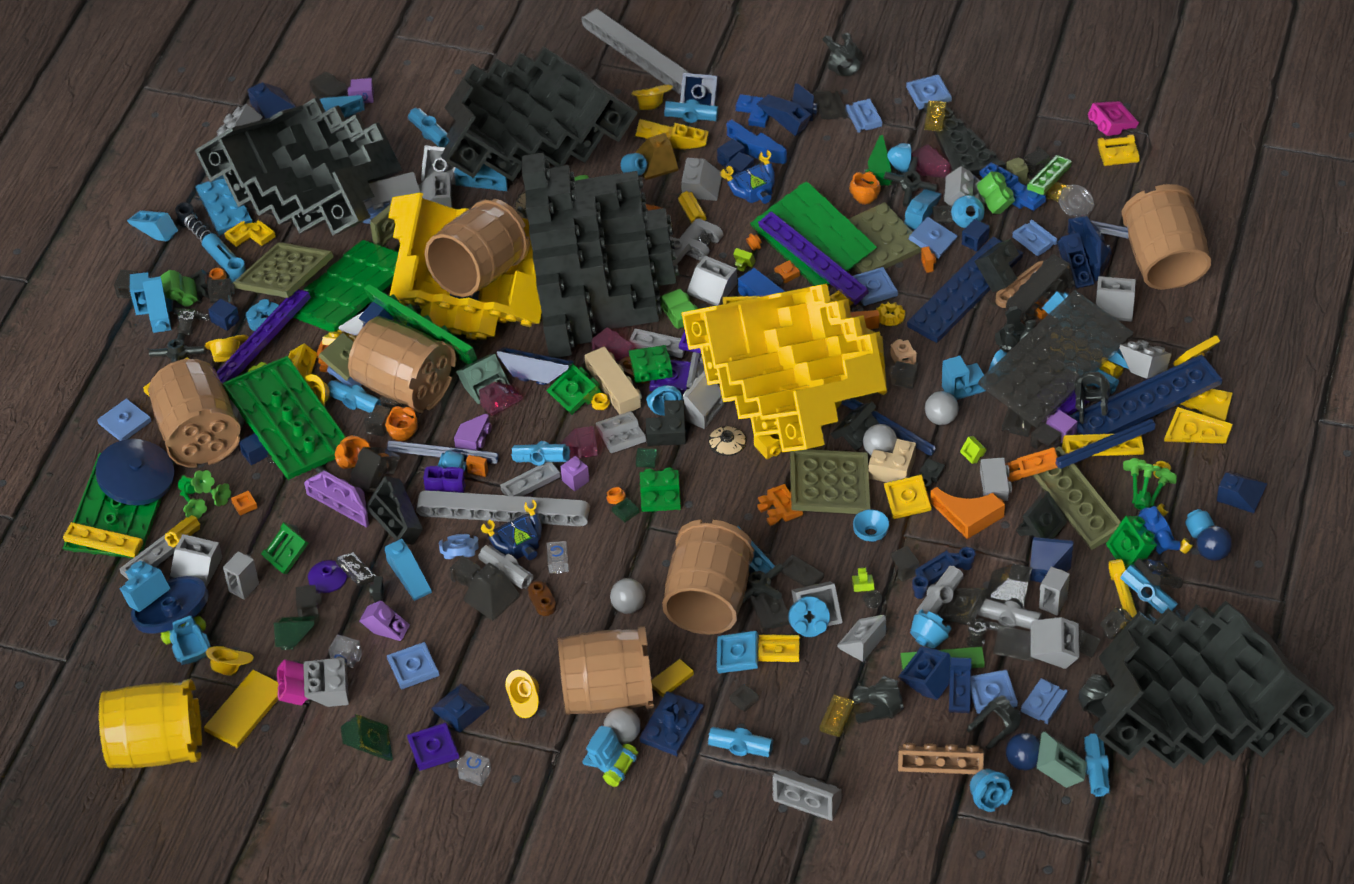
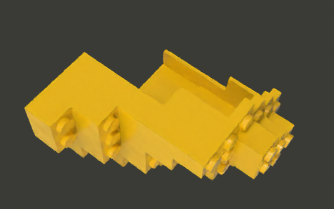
[388,193,542,340]
[682,284,886,452]

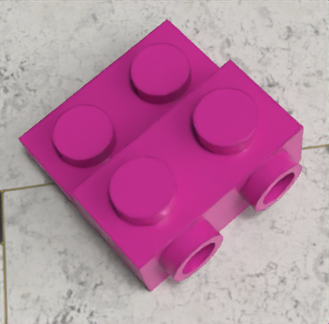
[1088,101,1139,136]

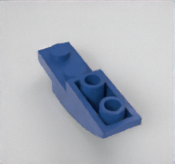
[727,119,787,164]
[979,162,1046,211]

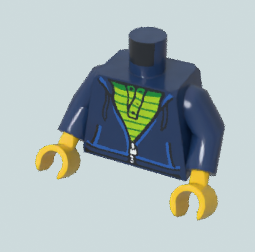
[481,500,542,560]

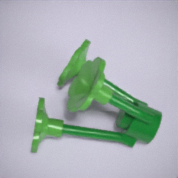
[1123,458,1177,510]
[178,470,231,519]

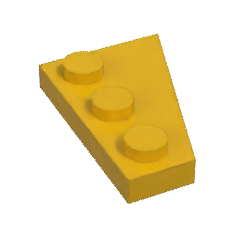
[1181,389,1232,422]
[1164,407,1233,444]

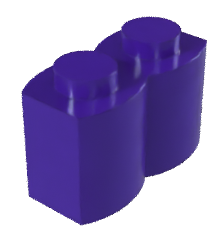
[423,466,466,493]

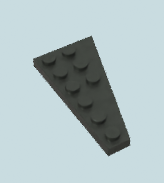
[924,100,1006,175]

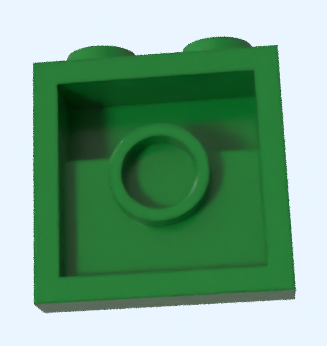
[629,345,672,383]
[546,364,601,415]
[640,467,681,512]
[1106,516,1157,570]

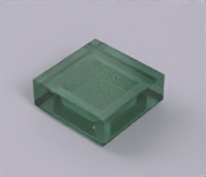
[636,448,657,468]
[612,497,639,523]

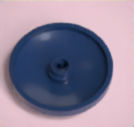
[96,439,174,505]
[131,576,208,633]

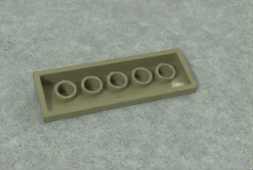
[1032,446,1121,550]

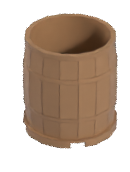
[1122,184,1211,290]
[425,199,530,297]
[348,316,456,413]
[148,359,241,468]
[662,520,755,635]
[558,626,654,715]

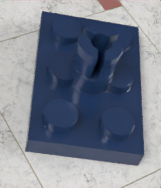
[639,691,704,756]

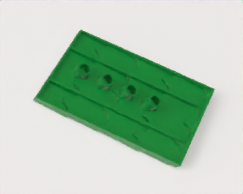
[750,181,877,286]
[293,240,399,332]
[364,284,478,365]
[223,356,346,480]
[63,453,174,559]

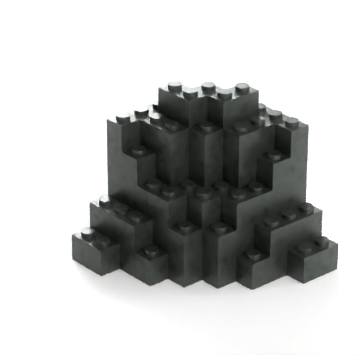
[440,46,638,181]
[195,97,402,235]
[522,153,679,358]
[1093,601,1335,769]

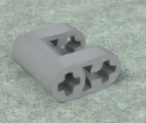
[679,219,723,260]

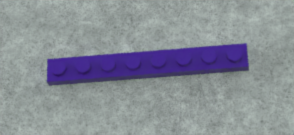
[758,211,869,304]
[216,289,311,384]

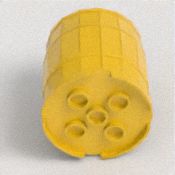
[99,679,202,769]

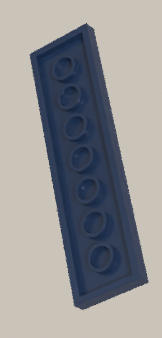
[907,237,1023,343]
[1070,354,1222,435]

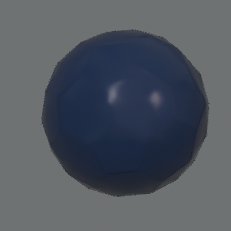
[1196,526,1232,561]
[1006,733,1040,770]

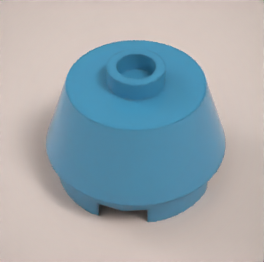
[910,609,951,648]
[970,769,1013,812]

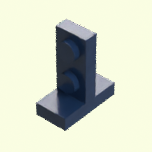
[949,658,971,713]

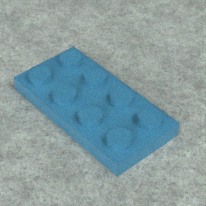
[196,178,252,236]

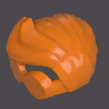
[849,172,881,204]
[385,406,418,442]
[335,435,371,469]

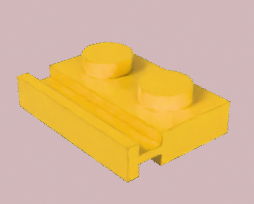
[758,635,799,662]

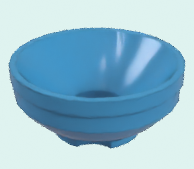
[951,195,984,228]
[853,510,889,541]

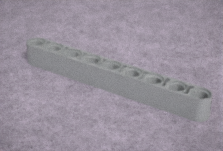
[582,9,689,95]
[416,491,590,526]

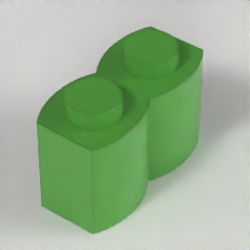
[977,172,1015,214]
[161,270,198,306]
[660,289,698,329]

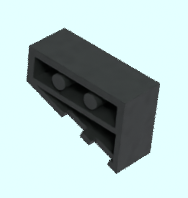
[366,476,423,545]

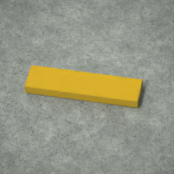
[63,522,143,557]

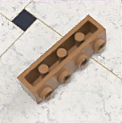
[898,743,983,774]

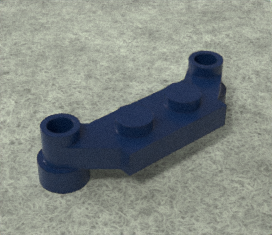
[912,547,975,599]

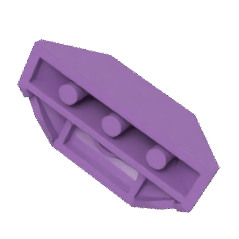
[304,471,369,527]

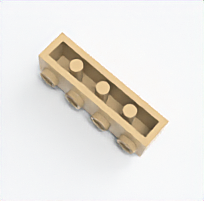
[585,346,642,415]

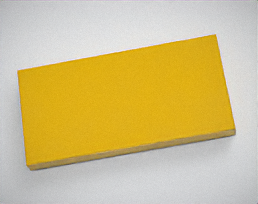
[204,670,278,748]

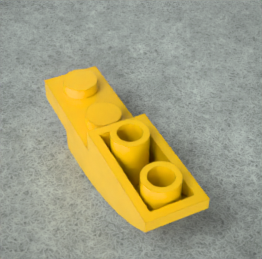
[635,119,709,149]

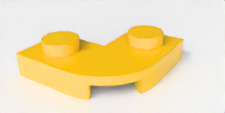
[224,221,275,247]

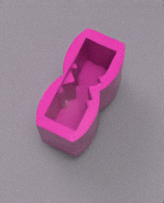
[277,659,308,706]

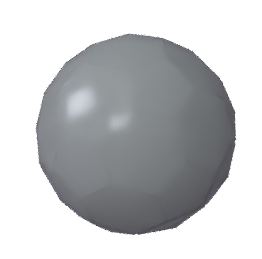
[925,391,959,425]
[863,424,897,455]
[610,578,646,614]
[604,707,640,744]

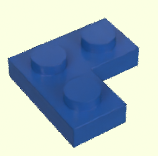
[736,94,770,128]

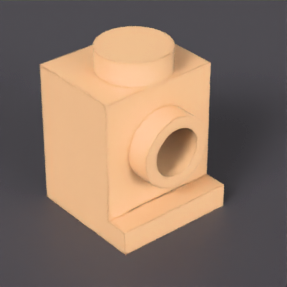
[890,339,916,370]

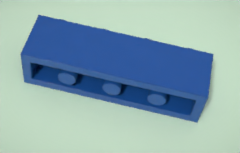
[738,268,785,297]

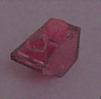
[911,144,950,178]
[592,328,634,361]
[479,382,522,416]
[560,426,598,460]

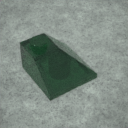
[274,616,319,650]
[340,714,393,761]

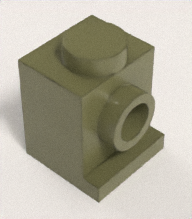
[1006,157,1030,185]

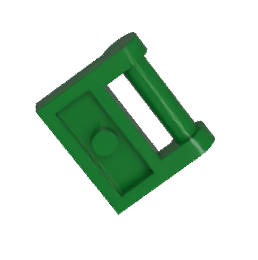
[261,522,309,574]

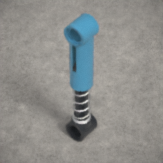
[175,202,246,282]

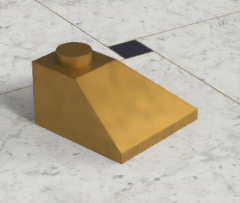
[635,133,678,181]

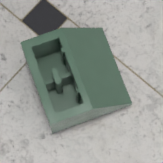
[456,354,511,404]
[1037,732,1087,788]

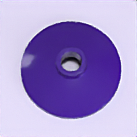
[308,560,347,593]

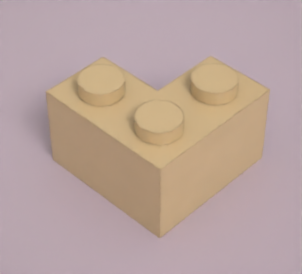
[868,439,916,483]

